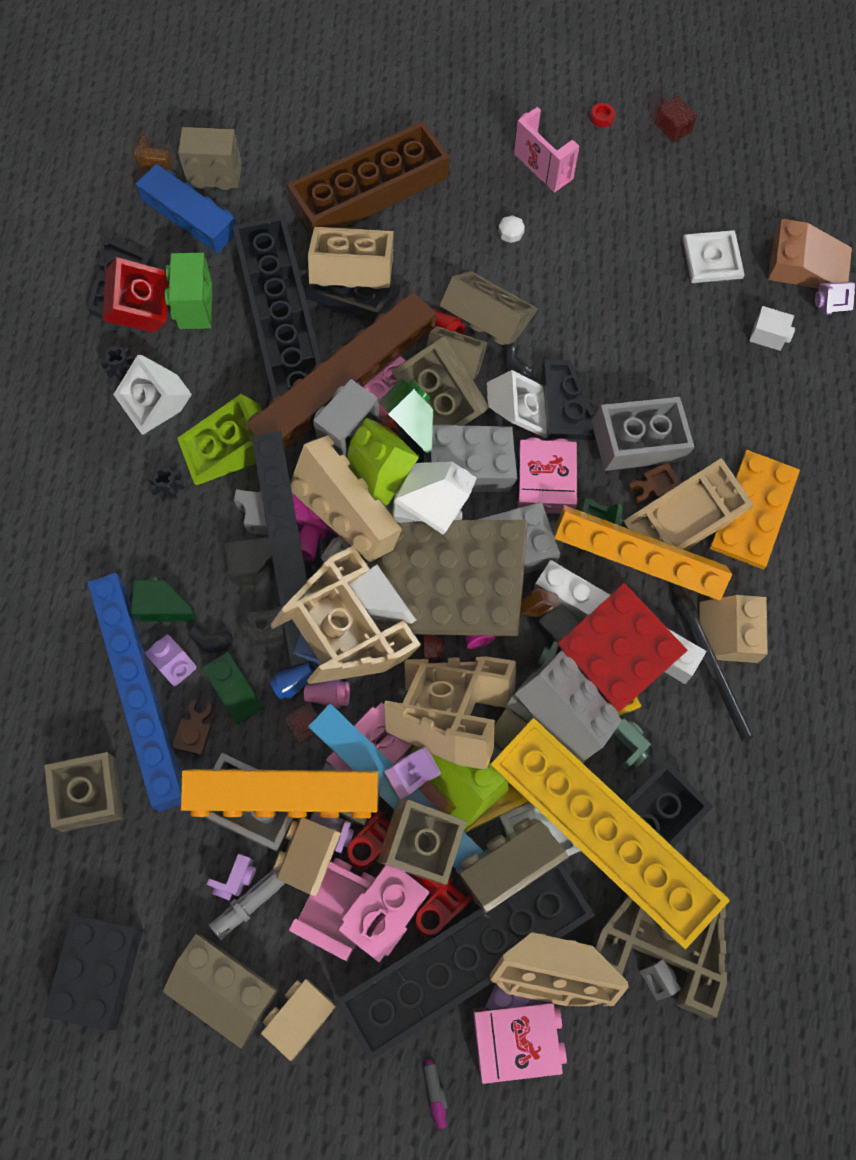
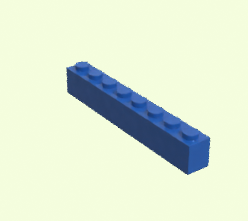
[87,573,182,812]

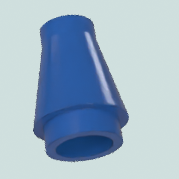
[270,661,315,700]

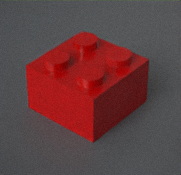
[102,257,169,332]

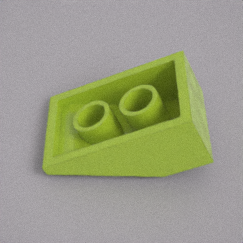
[177,394,263,485]
[347,418,419,508]

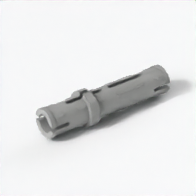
[208,869,285,941]

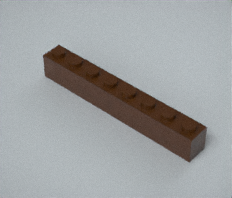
[246,292,437,449]

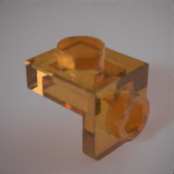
[135,136,174,172]

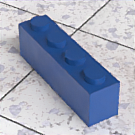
[135,164,236,253]

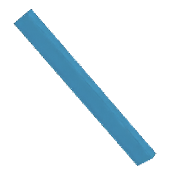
[308,704,484,869]

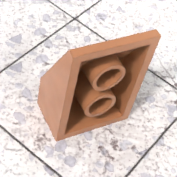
[768,219,852,289]

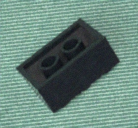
[625,761,714,848]

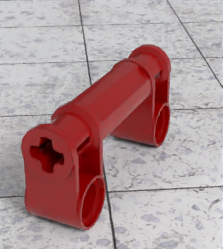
[347,810,472,938]

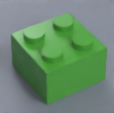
[165,253,213,329]

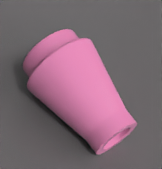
[304,679,350,709]

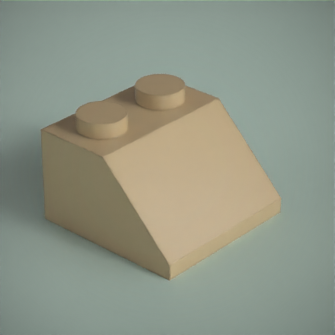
[699,595,767,663]
[273,817,341,897]

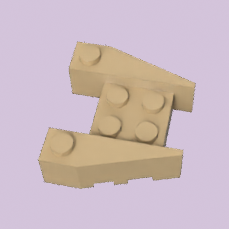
[271,545,421,684]
[384,656,516,770]

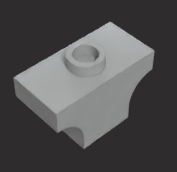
[234,489,268,535]

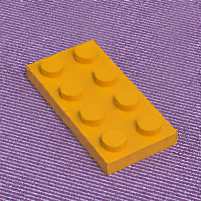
[709,450,800,570]

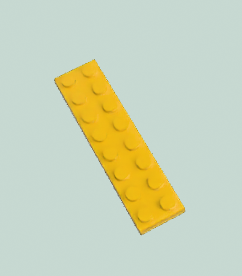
[490,718,730,950]

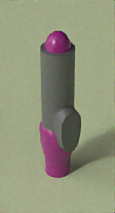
[423,1058,448,1129]

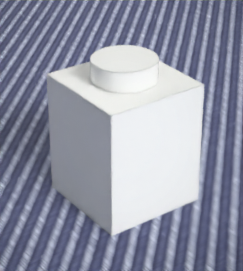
[749,306,795,351]

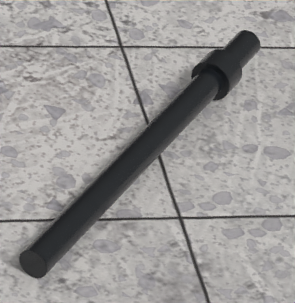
[669,583,753,741]

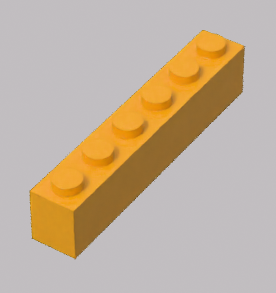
[554,505,732,601]
[181,769,379,818]

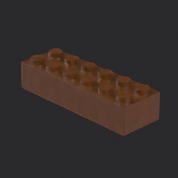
[287,121,449,237]

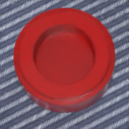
[590,103,615,128]

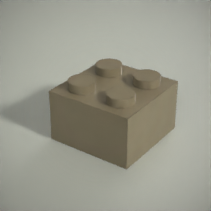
[178,127,242,190]
[44,752,124,832]
[377,799,467,885]

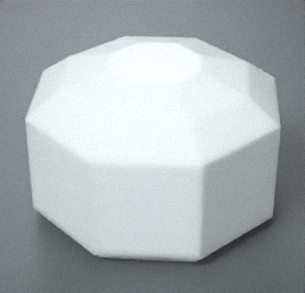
[498,215,525,243]

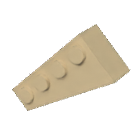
[290,435,402,562]

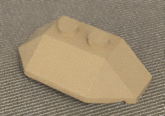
[490,932,629,1006]

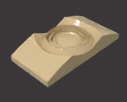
[623,458,754,551]

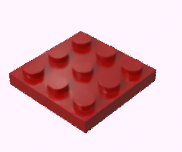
[557,583,688,712]

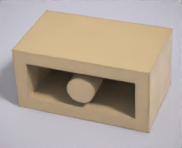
[261,979,337,1061]

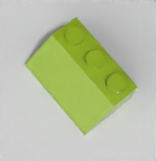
[409,745,509,833]

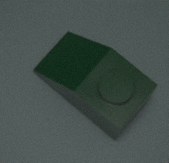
[131,576,196,622]
[202,652,263,725]

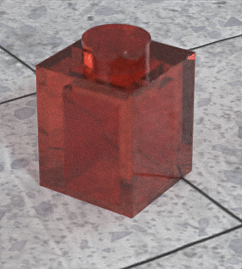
[654,96,698,143]

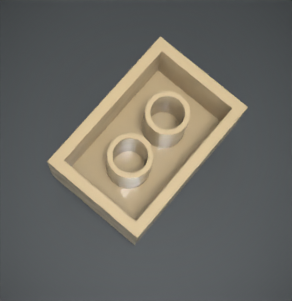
[308,227,394,289]

